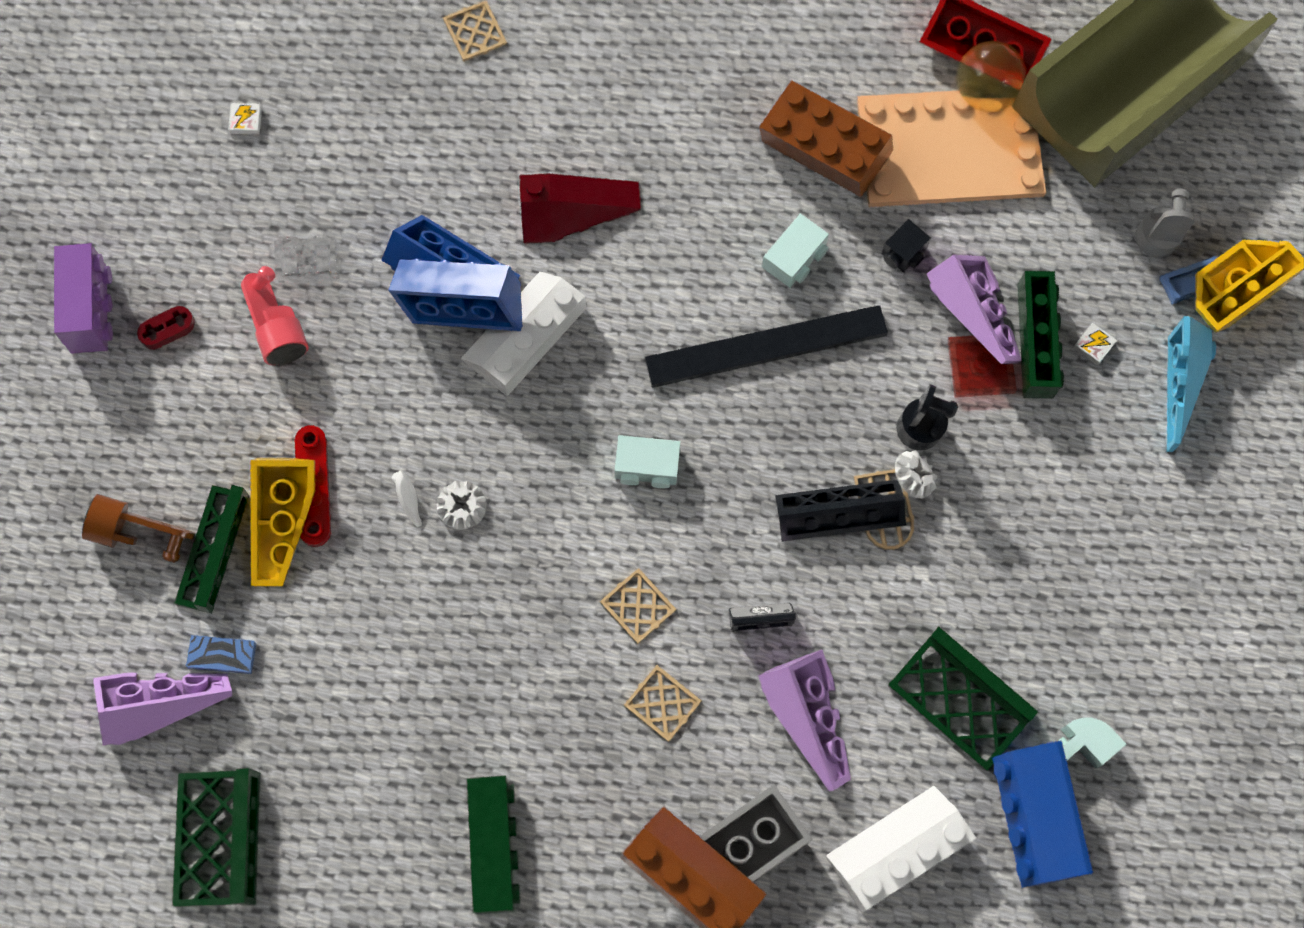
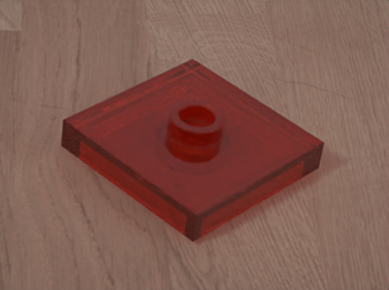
[947,335,1017,398]

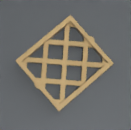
[443,0,507,62]
[600,568,677,644]
[624,665,702,742]

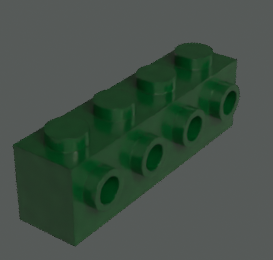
[1017,271,1064,399]

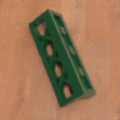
[174,485,249,614]

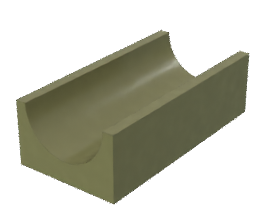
[1012,0,1278,188]

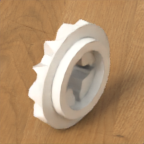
[895,450,937,499]
[437,481,487,530]

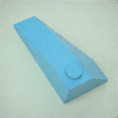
[1167,316,1216,452]

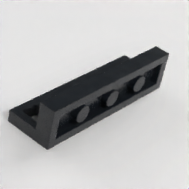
[775,479,906,542]

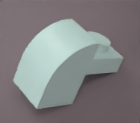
[1058,717,1126,769]

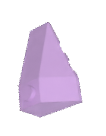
[926,255,1022,364]
[758,650,851,791]
[93,673,232,746]

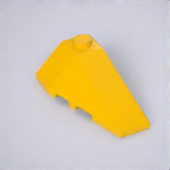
[250,458,315,586]

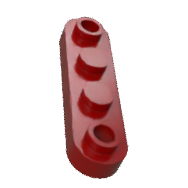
[295,425,331,547]

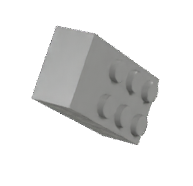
[699,784,813,883]

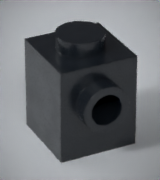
[881,219,931,273]

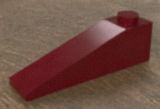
[519,173,641,244]

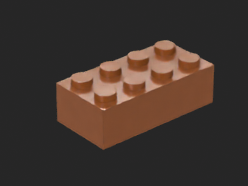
[759,80,893,197]

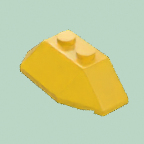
[1195,240,1304,333]

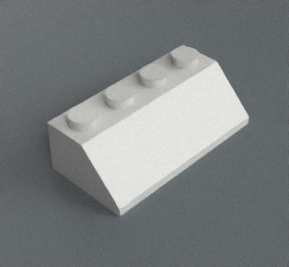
[461,272,586,396]
[826,786,976,913]

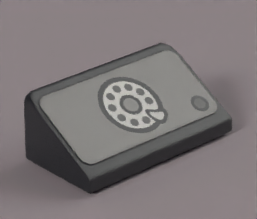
[729,603,796,632]

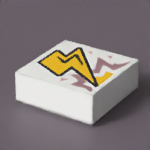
[228,103,262,135]
[1073,323,1117,366]

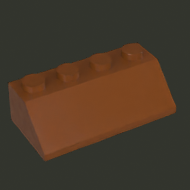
[620,806,767,928]

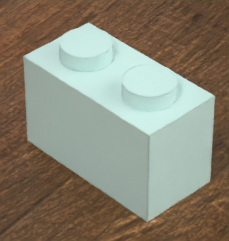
[762,213,829,288]
[614,435,680,488]

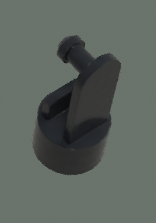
[896,384,958,451]

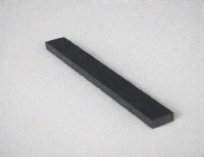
[645,305,888,388]

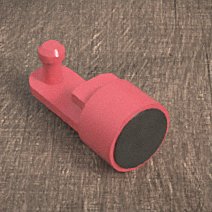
[241,266,309,365]

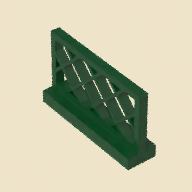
[888,626,1039,771]
[172,768,260,907]

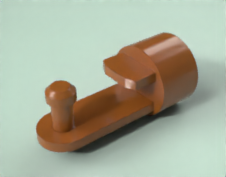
[82,494,195,563]

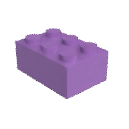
[54,243,113,354]

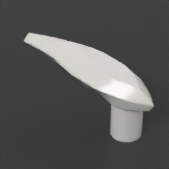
[392,470,422,527]

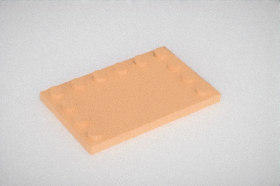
[857,87,1046,207]

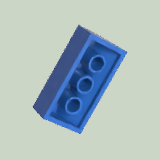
[381,215,521,279]
[388,259,523,331]
[992,741,1093,888]

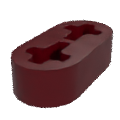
[137,306,195,350]

